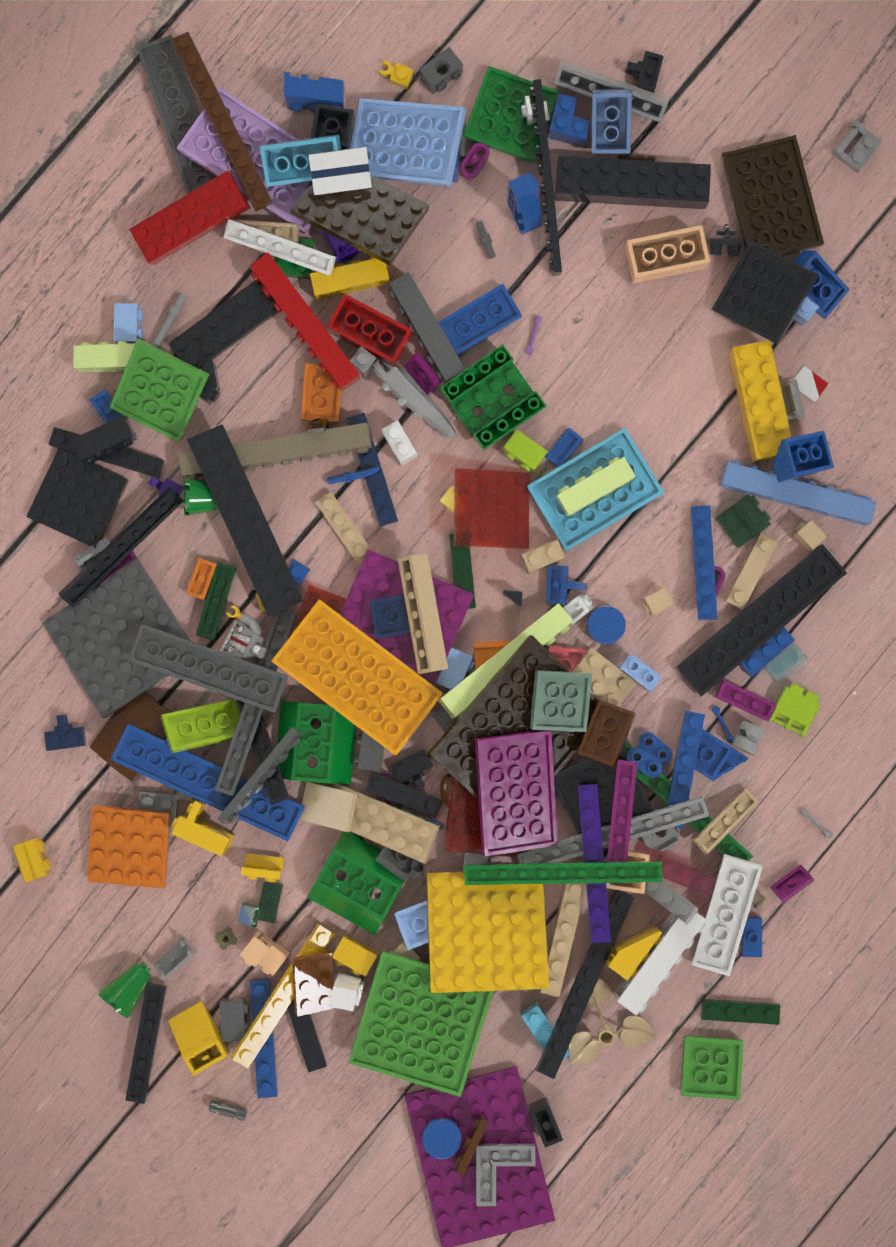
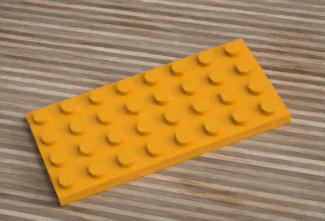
[272,599,443,756]

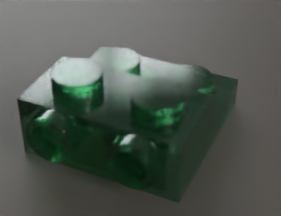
[715,494,771,549]

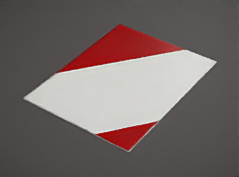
[793,366,829,402]

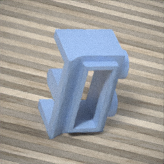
[618,654,661,692]

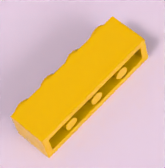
[310,257,390,300]

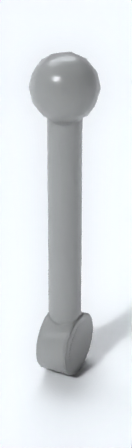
[801,809,833,839]

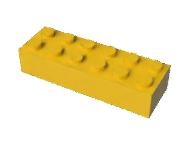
[728,340,792,463]

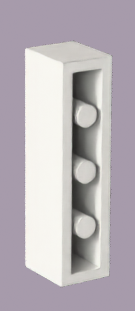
[329,971,365,1011]

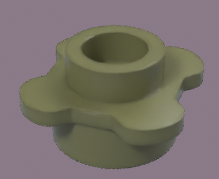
[215,927,237,950]

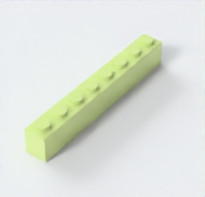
[438,603,573,719]

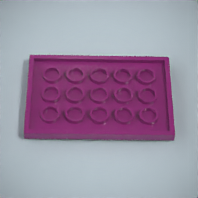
[475,730,558,857]

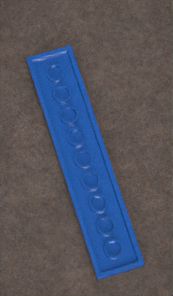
[110,724,305,841]

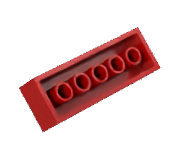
[129,171,251,265]

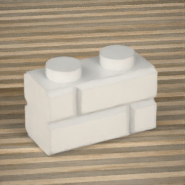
[381,421,418,466]

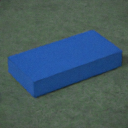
[545,427,583,468]

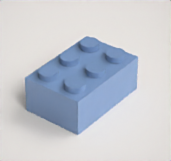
[592,89,632,154]

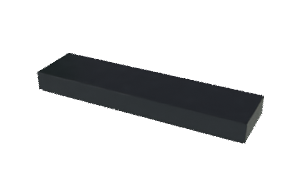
[287,999,327,1073]

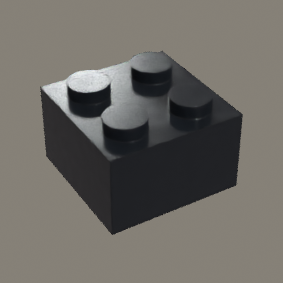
[310,104,355,150]

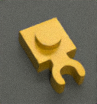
[379,60,414,89]

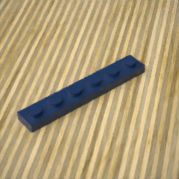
[346,413,398,527]

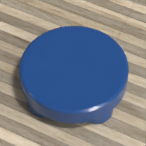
[587,606,626,645]
[422,1118,461,1159]

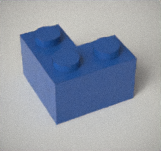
[548,94,591,147]

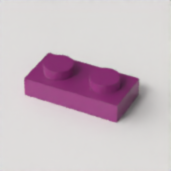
[404,353,442,395]
[770,865,814,904]

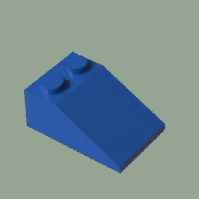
[794,250,850,319]

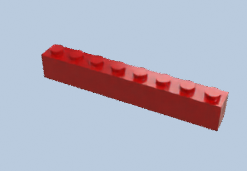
[250,252,361,392]

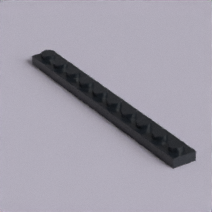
[529,79,562,276]
[535,890,634,1079]

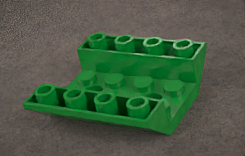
[440,344,547,450]
[277,701,356,784]
[307,831,405,935]

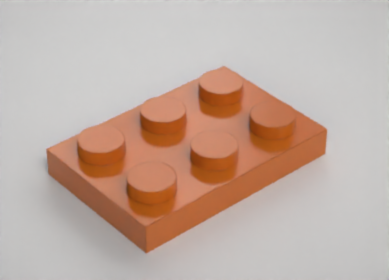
[301,363,342,424]

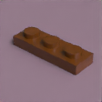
[454,1113,489,1176]

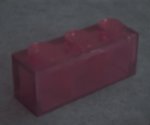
[657,854,717,896]

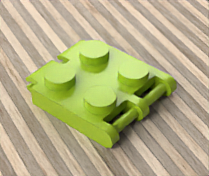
[769,682,821,738]

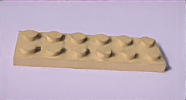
[334,784,440,863]

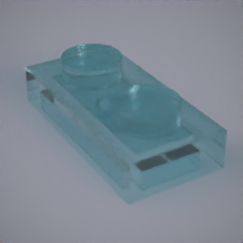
[764,643,807,682]

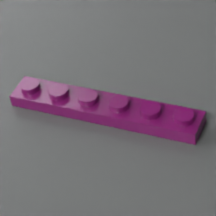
[607,760,637,862]

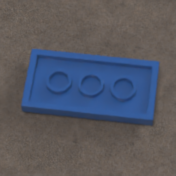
[438,284,522,355]

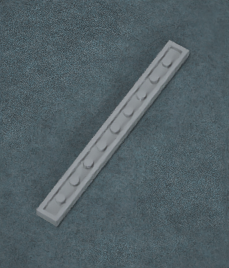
[517,796,709,864]

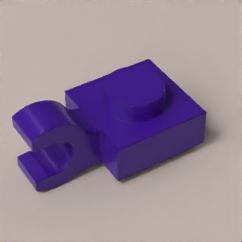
[148,476,184,496]

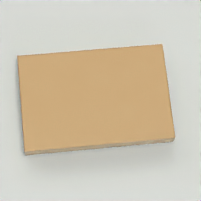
[299,782,357,832]

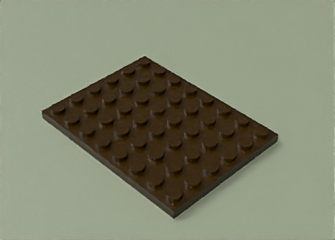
[428,635,598,800]

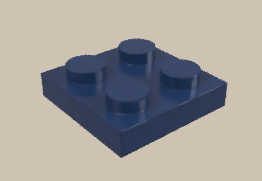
[369,595,411,639]

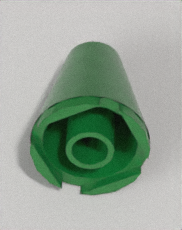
[184,477,219,516]
[98,962,151,1018]

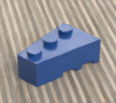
[284,72,345,112]
[507,172,542,235]

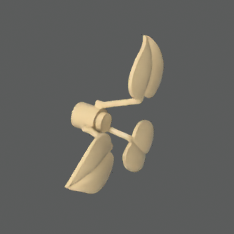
[569,978,656,1064]

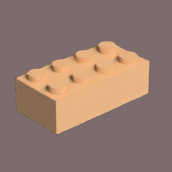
[624,225,710,284]

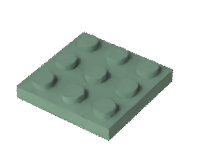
[530,670,592,732]

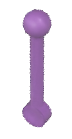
[526,316,542,355]

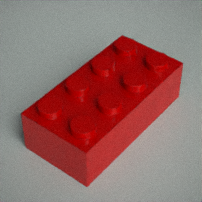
[326,294,413,367]

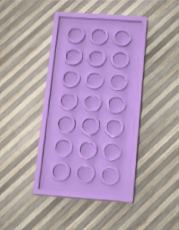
[177,87,312,235]

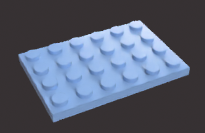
[350,98,466,187]

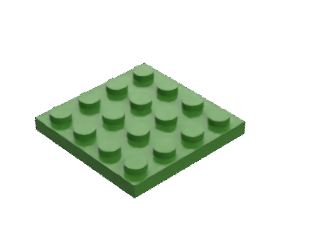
[110,339,210,442]

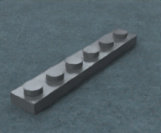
[217,727,302,824]

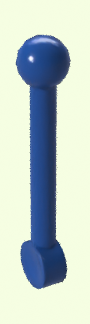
[712,706,734,743]

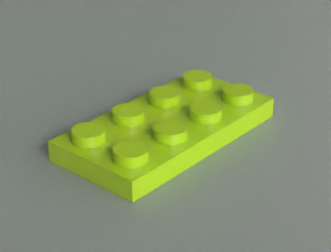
[161,699,241,753]

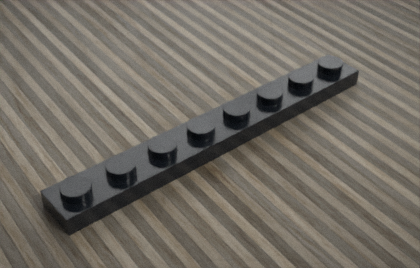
[58,486,184,608]

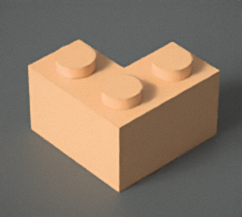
[240,930,289,975]

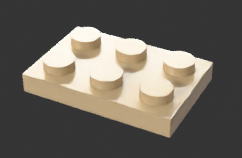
[572,648,637,707]

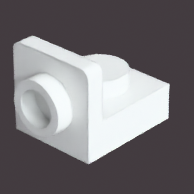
[563,593,594,625]

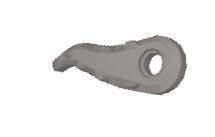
[374,359,456,438]

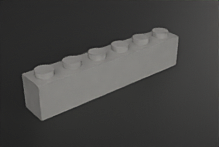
[554,60,669,123]

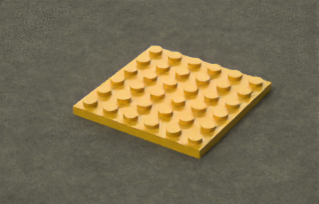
[427,872,549,993]

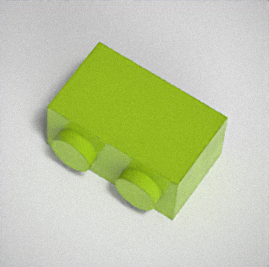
[503,430,548,473]

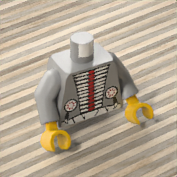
[220,606,266,663]

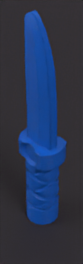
[327,467,380,484]

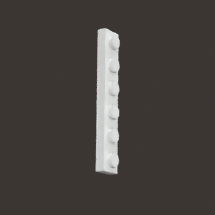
[224,219,336,275]

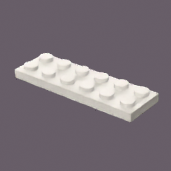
[692,854,763,976]

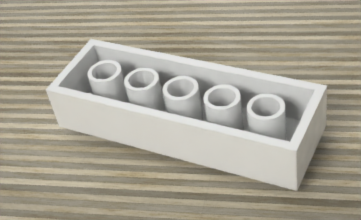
[613,912,706,1016]

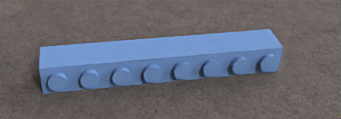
[719,460,877,526]

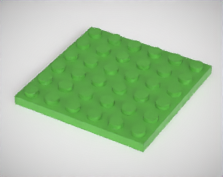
[348,950,493,1097]

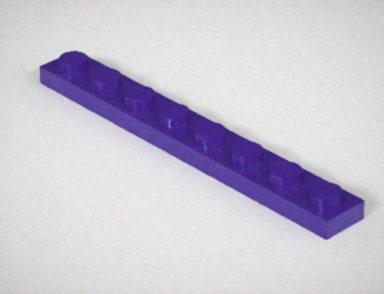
[578,784,612,943]

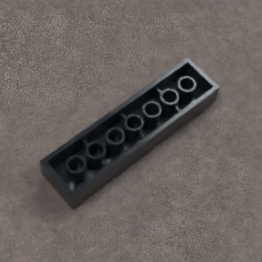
[555,156,711,209]

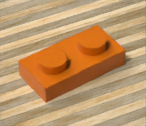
[186,558,217,600]

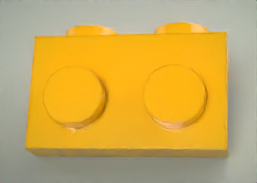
[241,853,284,882]

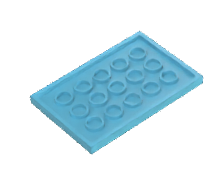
[527,428,664,552]

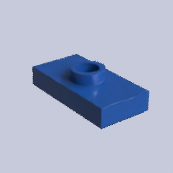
[741,917,762,957]

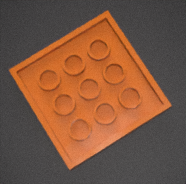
[88,805,171,889]

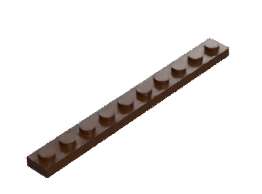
[171,32,272,212]

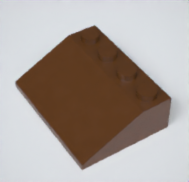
[90,692,173,781]

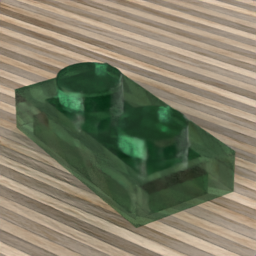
[256,881,284,923]

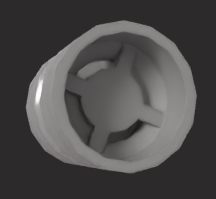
[731,720,766,755]

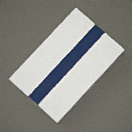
[308,147,372,195]

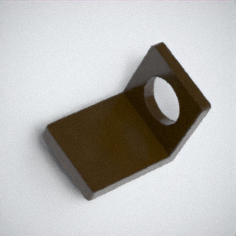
[306,418,330,433]

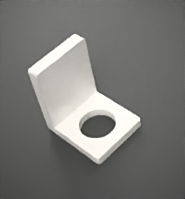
[521,96,550,125]

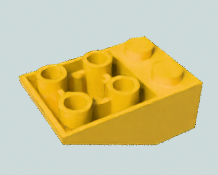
[606,925,662,980]
[168,1000,231,1076]

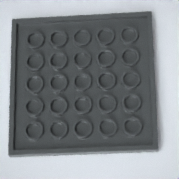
[43,559,191,719]

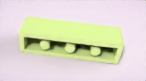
[73,341,149,373]
[556,457,636,517]

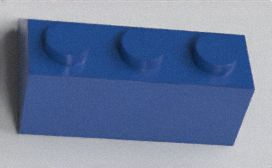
[773,431,834,482]

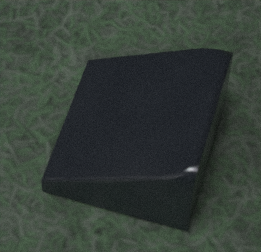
[502,590,522,607]

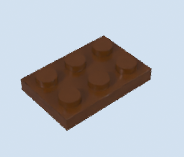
[577,700,636,768]

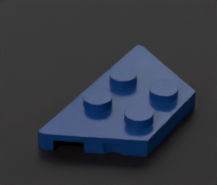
[694,729,749,781]

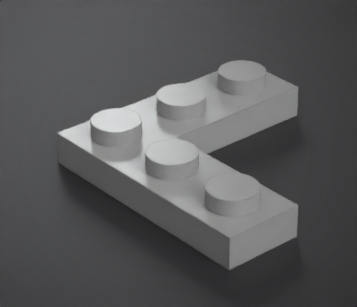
[476,1144,535,1206]

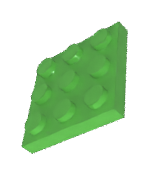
[680,1035,744,1100]

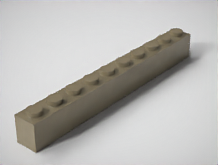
[178,423,372,480]

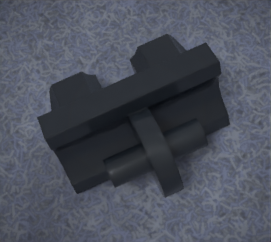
[707,224,744,256]

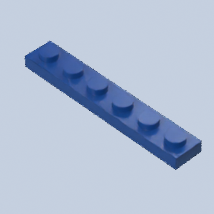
[691,505,718,621]
[666,711,705,829]
[250,978,278,1098]

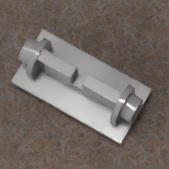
[780,379,805,420]
[73,537,110,570]

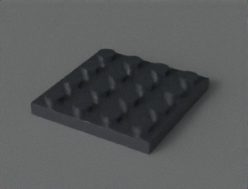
[712,240,819,345]
[26,448,129,548]
[554,749,654,834]

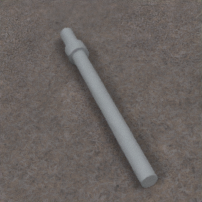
[152,293,187,348]

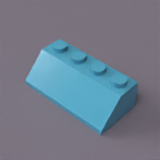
[260,135,341,187]

